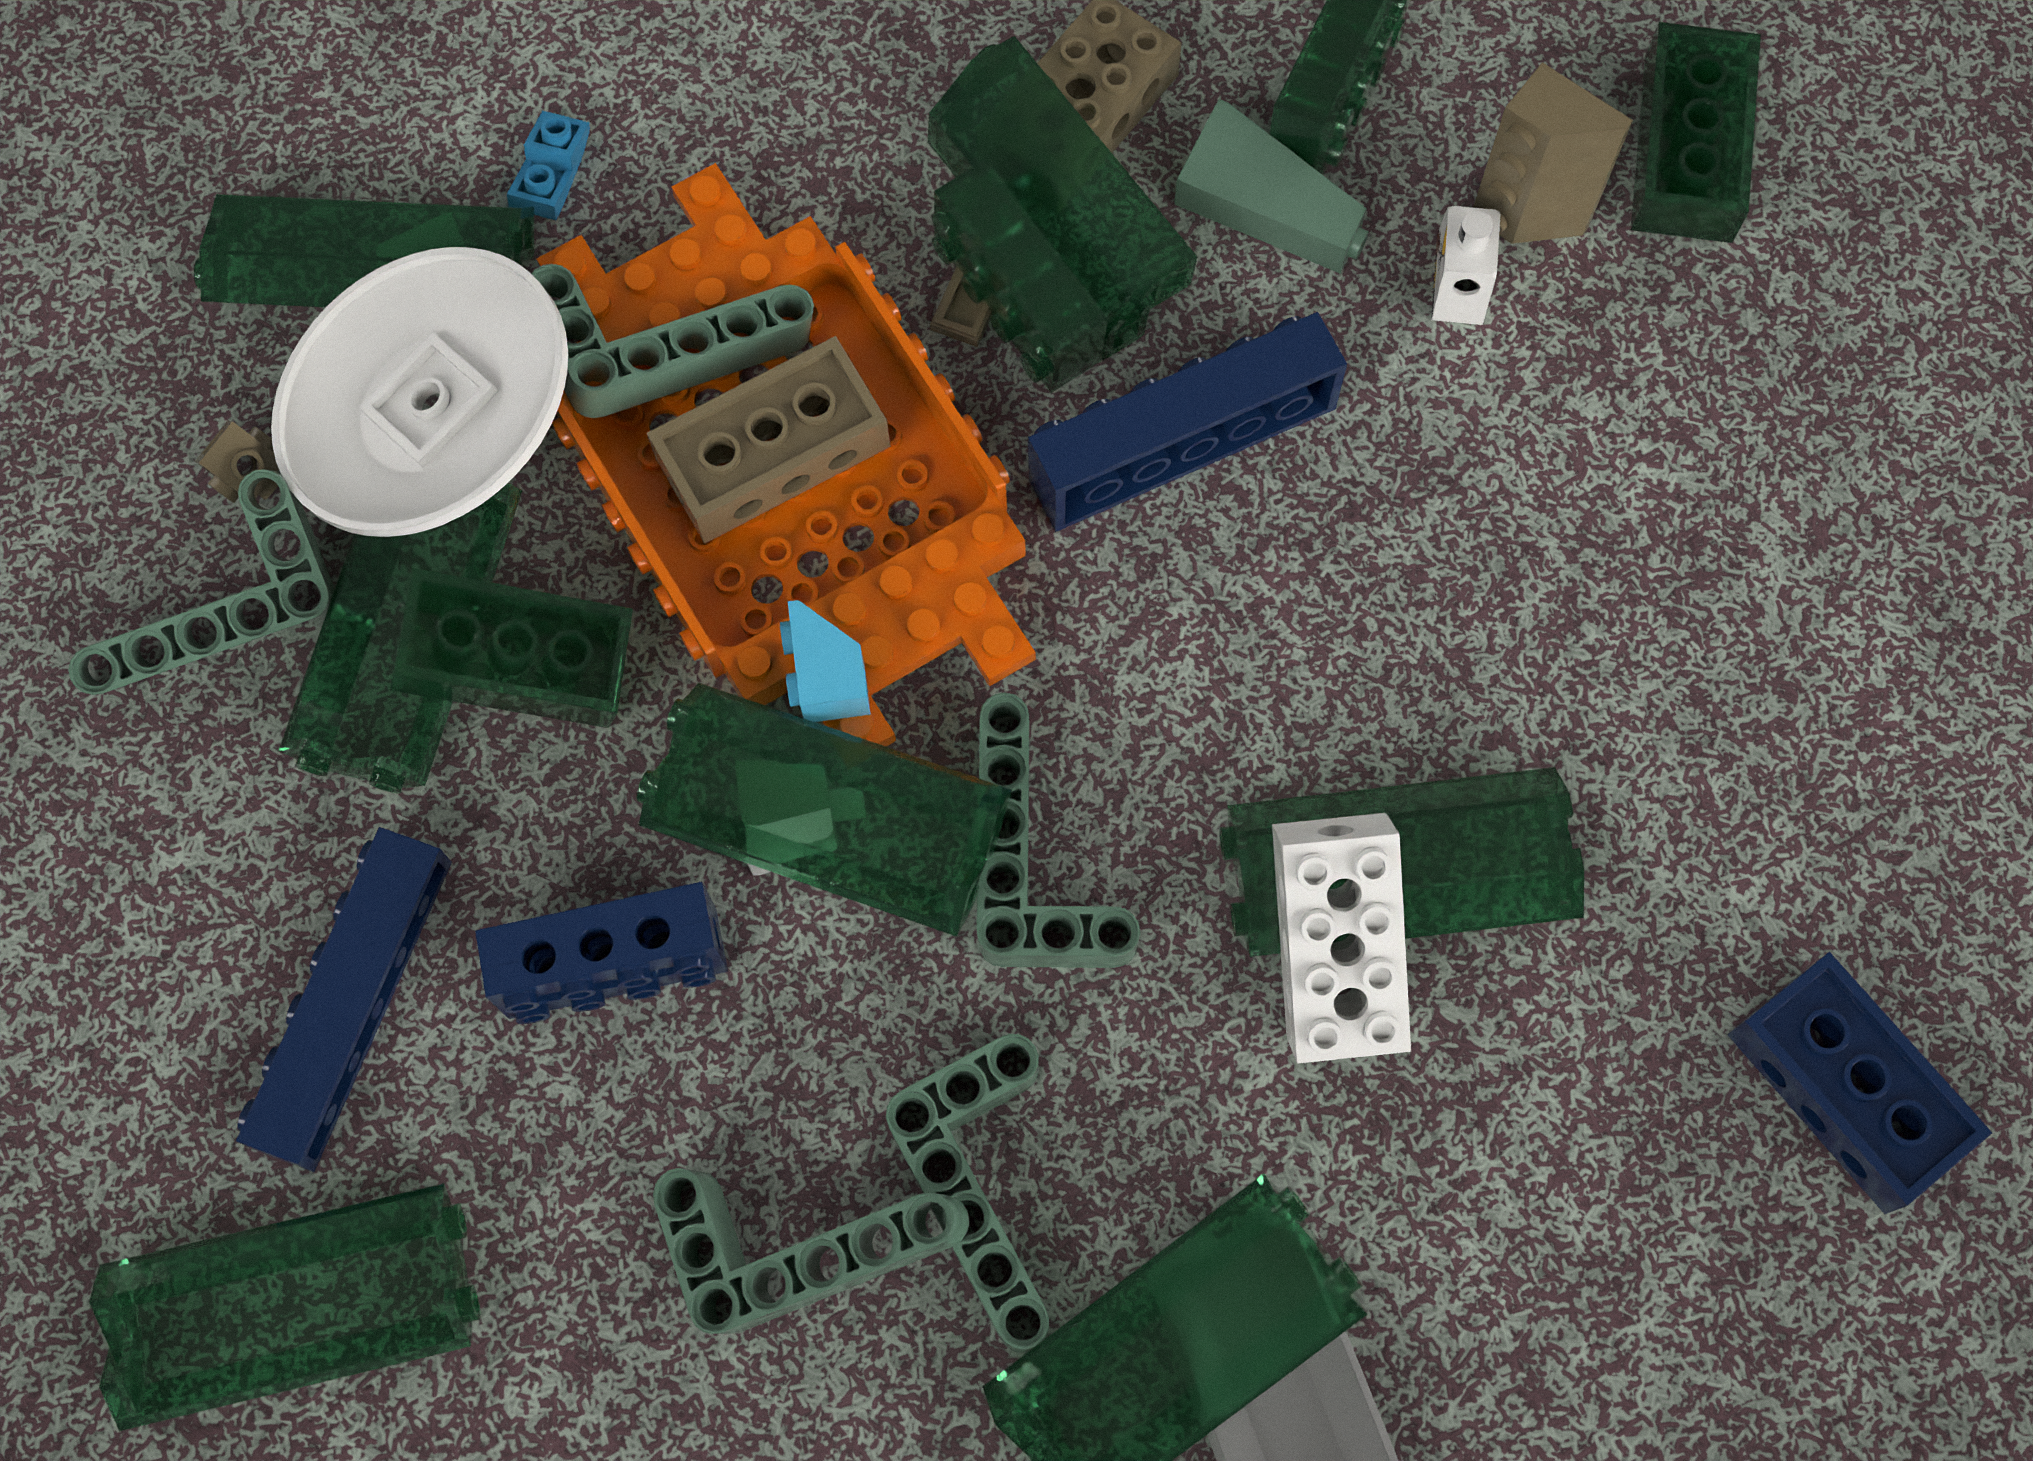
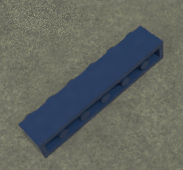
[236,827,452,1172]

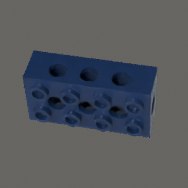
[475,882,728,1024]
[1727,952,1992,1214]

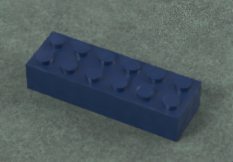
[1028,312,1347,532]

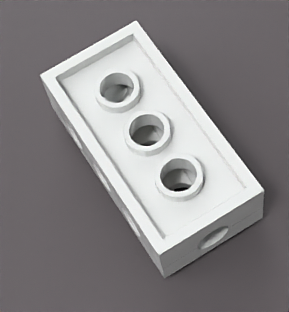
[1272,813,1411,1064]

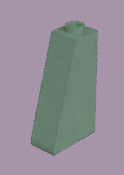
[1174,99,1369,274]

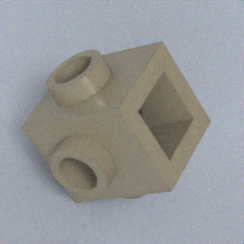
[194,420,279,503]

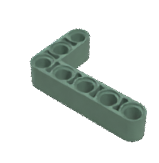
[531,264,814,418]
[68,469,335,695]
[976,692,1140,968]
[886,1034,1049,1353]
[653,1168,969,1334]

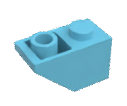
[780,600,871,723]

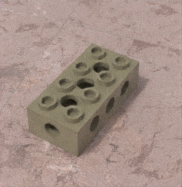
[979,0,1182,215]
[647,336,891,544]

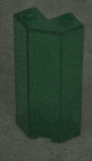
[928,36,1197,360]
[194,193,534,307]
[278,483,523,793]
[636,683,1012,937]
[1219,767,1584,957]
[982,1173,1367,1461]
[89,1183,481,1431]

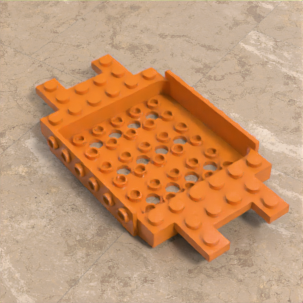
[536,163,1036,768]

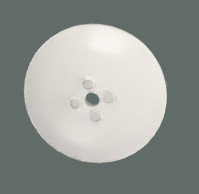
[271,247,568,537]

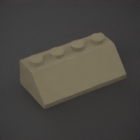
[1473,62,1633,244]

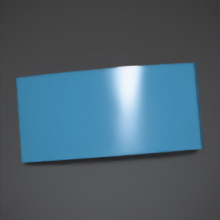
[507,110,590,220]

